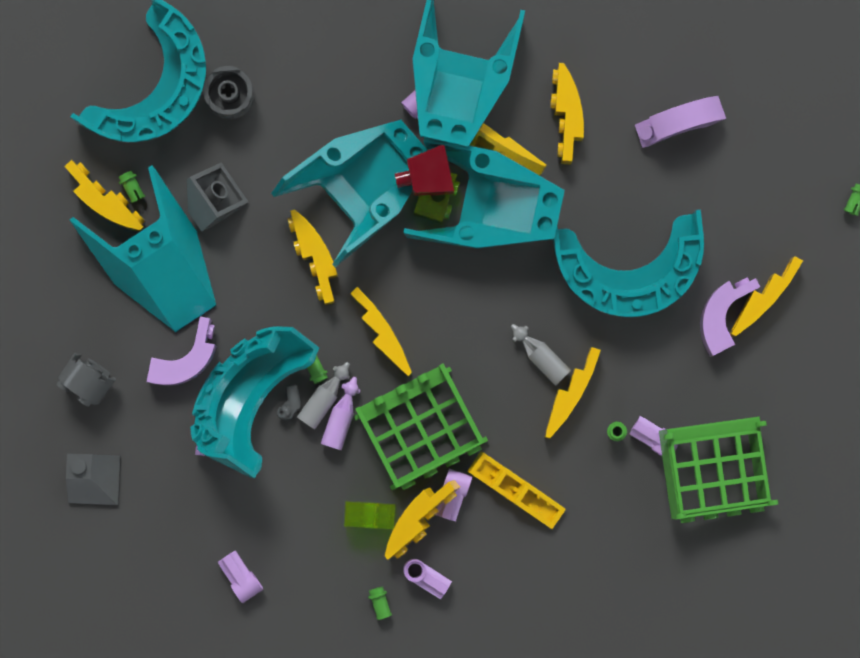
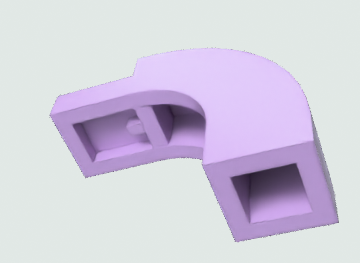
[635,96,726,148]
[700,277,760,357]
[147,317,217,386]

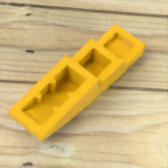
[729,256,803,338]
[351,287,412,377]
[544,347,601,439]
[467,451,566,529]

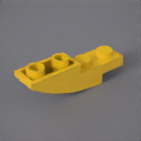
[550,63,584,165]
[469,123,547,176]
[65,160,146,232]
[287,210,338,305]
[385,480,460,560]

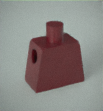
[395,145,454,196]

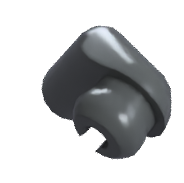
[277,385,301,420]

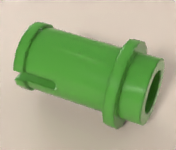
[119,171,146,204]
[844,183,860,216]
[307,354,328,384]
[607,422,627,441]
[368,587,392,620]

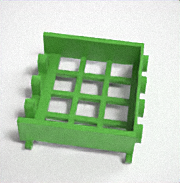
[354,363,488,490]
[659,417,779,523]

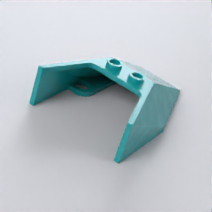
[413,0,525,148]
[271,120,428,268]
[404,137,565,248]
[69,165,216,332]

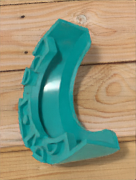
[70,0,206,142]
[552,209,704,317]
[191,326,319,478]

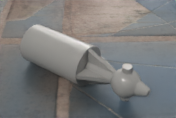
[511,324,571,386]
[297,362,350,430]

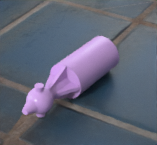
[321,377,360,451]

